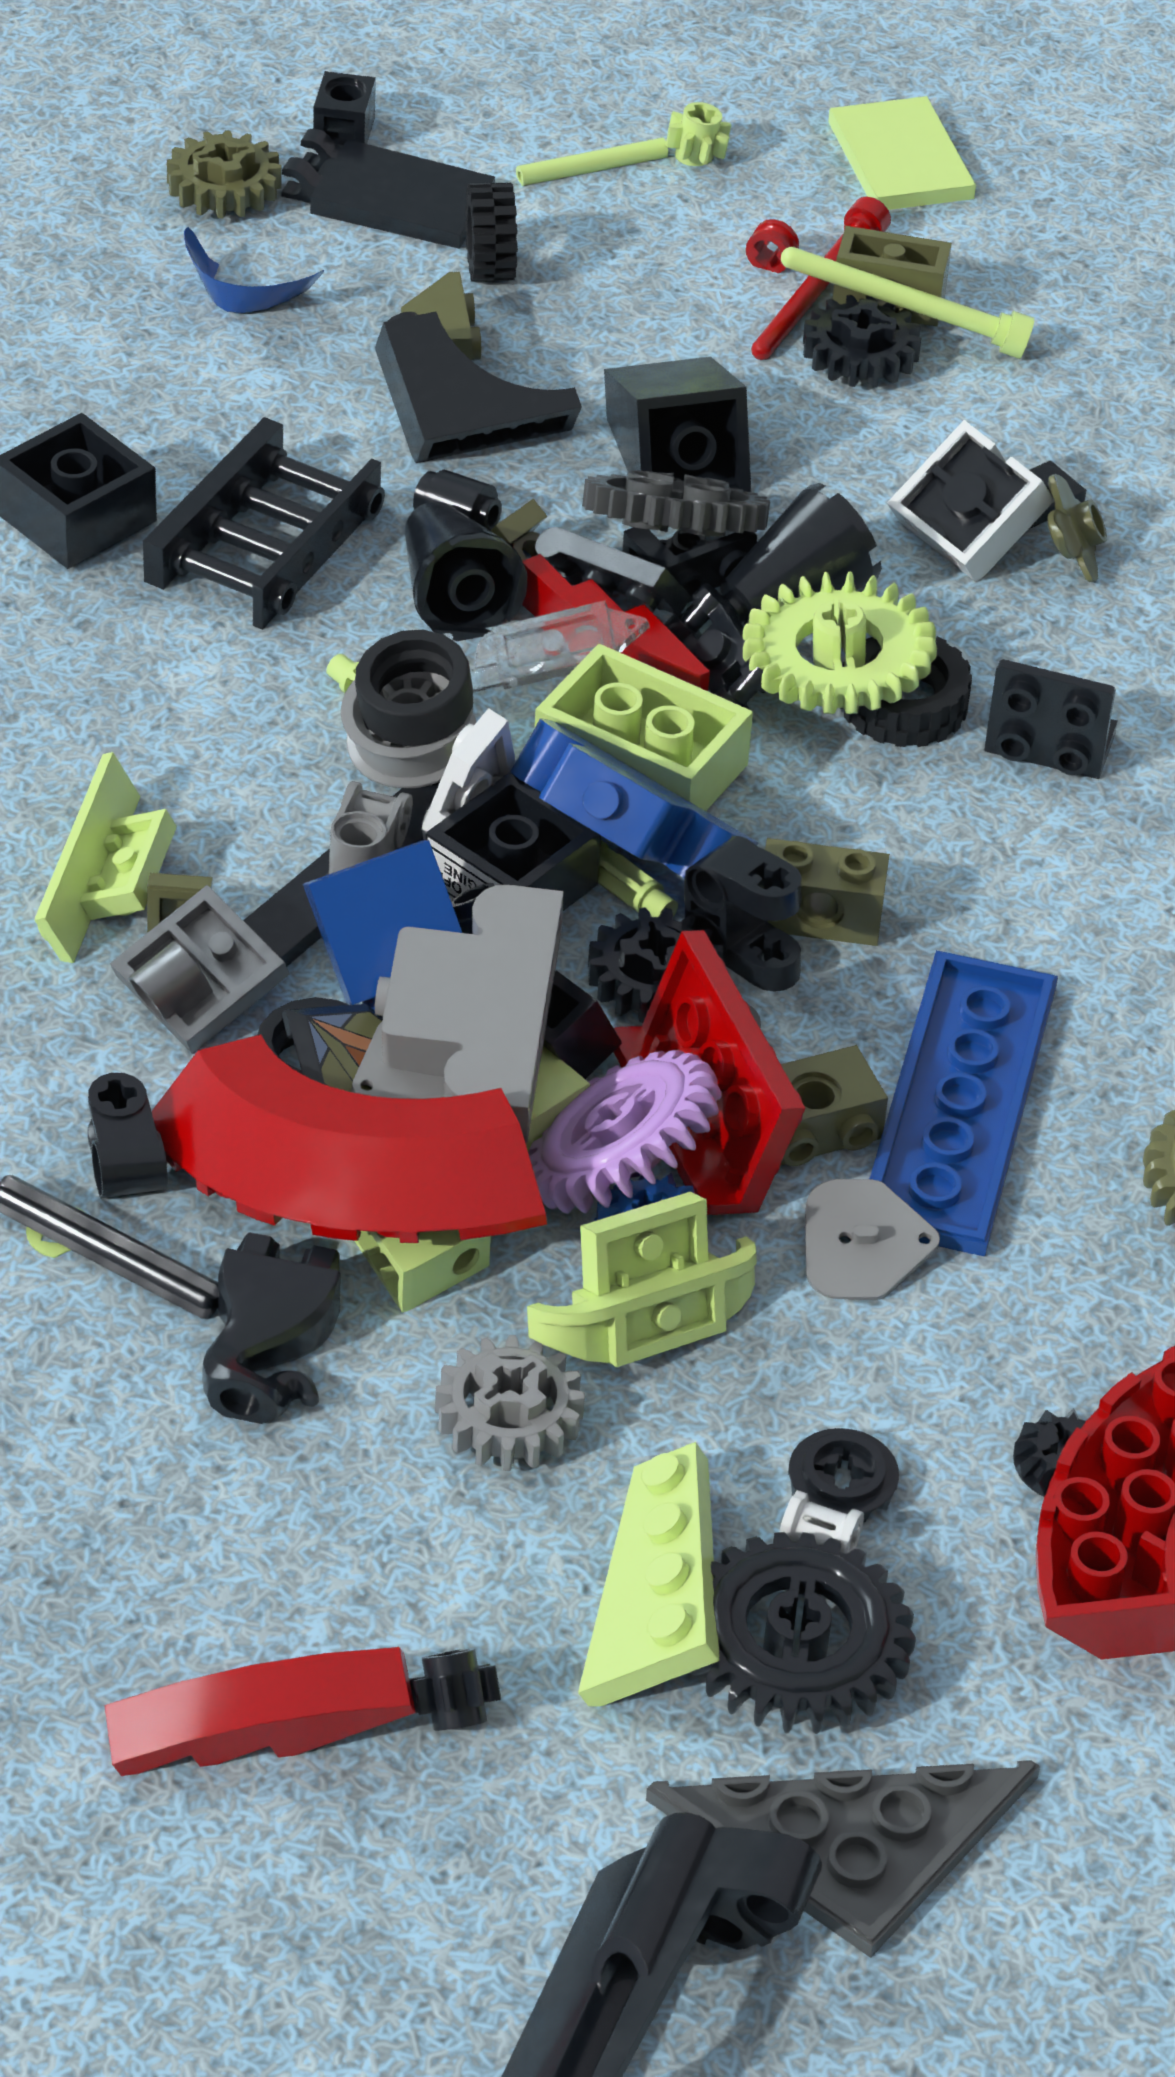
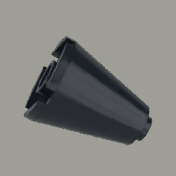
[720,483,882,625]
[405,501,528,641]

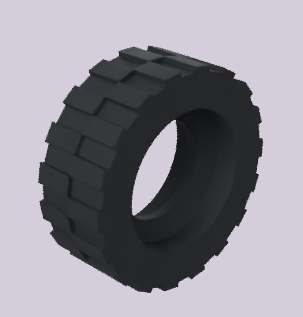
[840,636,972,747]

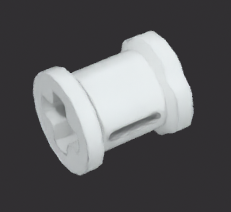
[779,1490,864,1554]

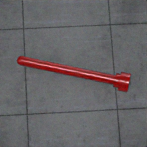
[751,196,891,360]

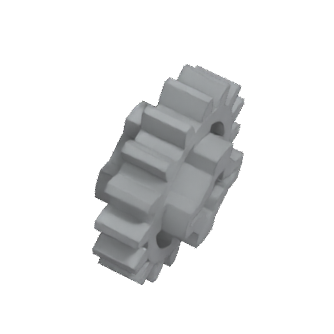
[435,1335,585,1471]

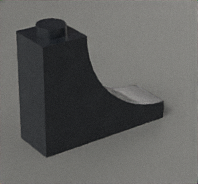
[375,311,582,463]

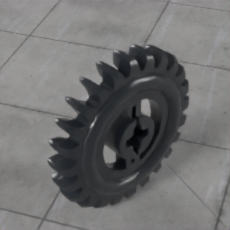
[691,1532,916,1734]

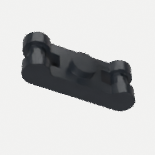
[664,583,766,709]

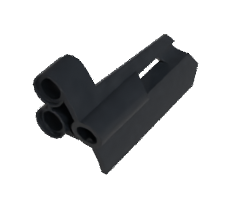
[501,1812,822,2077]

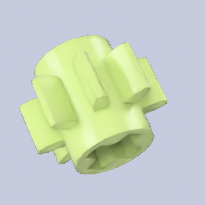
[665,102,731,166]

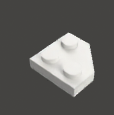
[421,708,516,840]

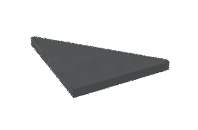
[646,1760,1040,1958]

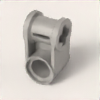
[329,781,413,874]

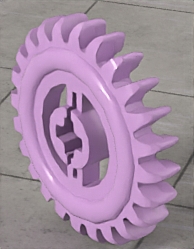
[528,1050,721,1214]

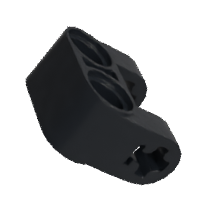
[684,836,802,992]

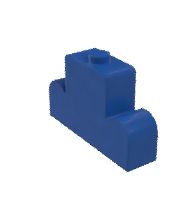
[510,718,759,878]

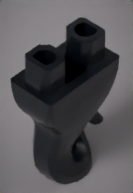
[202,1232,341,1424]

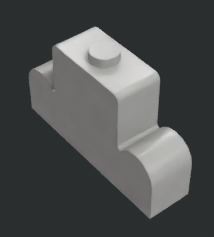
[375,885,563,1143]

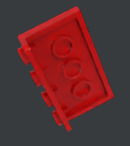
[613,930,806,1215]

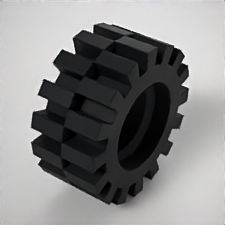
[465,182,518,282]

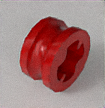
[745,219,799,273]

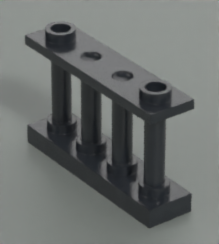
[143,417,385,630]

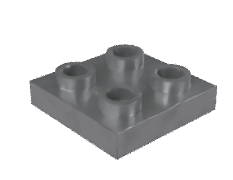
[110,885,290,1054]

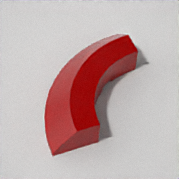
[151,1034,547,1243]
[1036,1346,1175,1660]

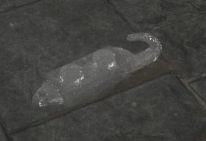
[444,600,650,693]

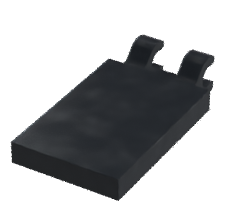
[281,129,495,249]

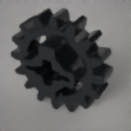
[803,295,922,388]
[588,907,724,1023]

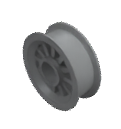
[341,672,477,788]

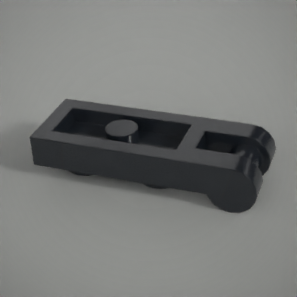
[535,527,691,616]

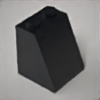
[604,357,751,492]

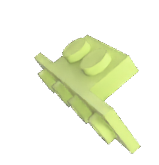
[34,752,177,963]

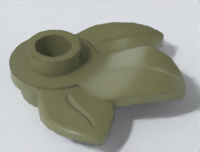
[1048,474,1107,582]

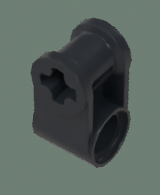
[88,1073,168,1199]

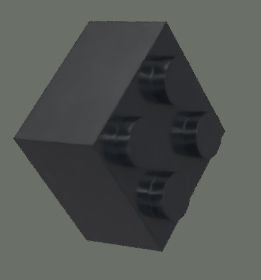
[0,413,157,569]

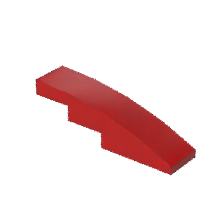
[522,554,710,691]
[104,1647,416,1776]

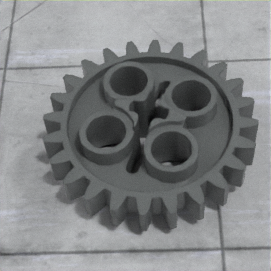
[582,470,770,537]

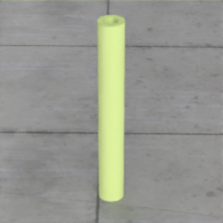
[516,137,668,186]

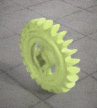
[743,571,937,714]

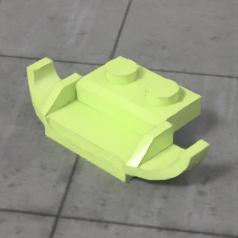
[527,1191,757,1367]

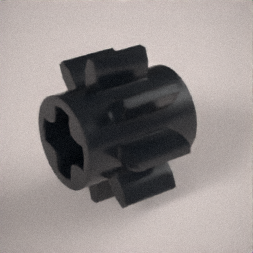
[409,1648,501,1731]

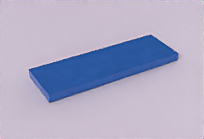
[869,950,1058,1257]

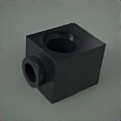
[313,71,376,147]

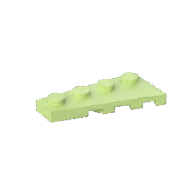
[578,1442,719,1706]

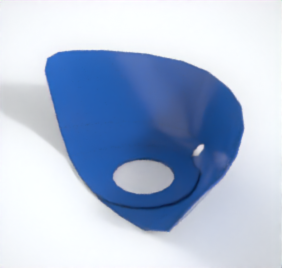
[184,227,324,313]

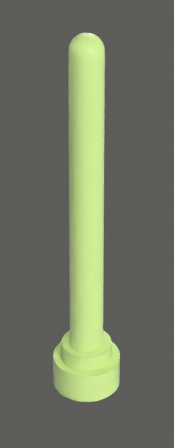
[781,247,1034,359]

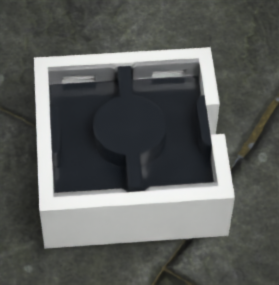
[887,420,1054,582]

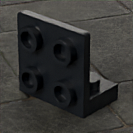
[984,659,1118,779]

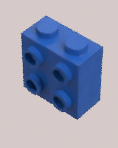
[303,840,462,1010]

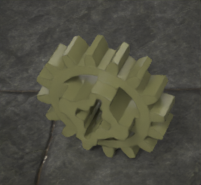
[167,130,282,219]

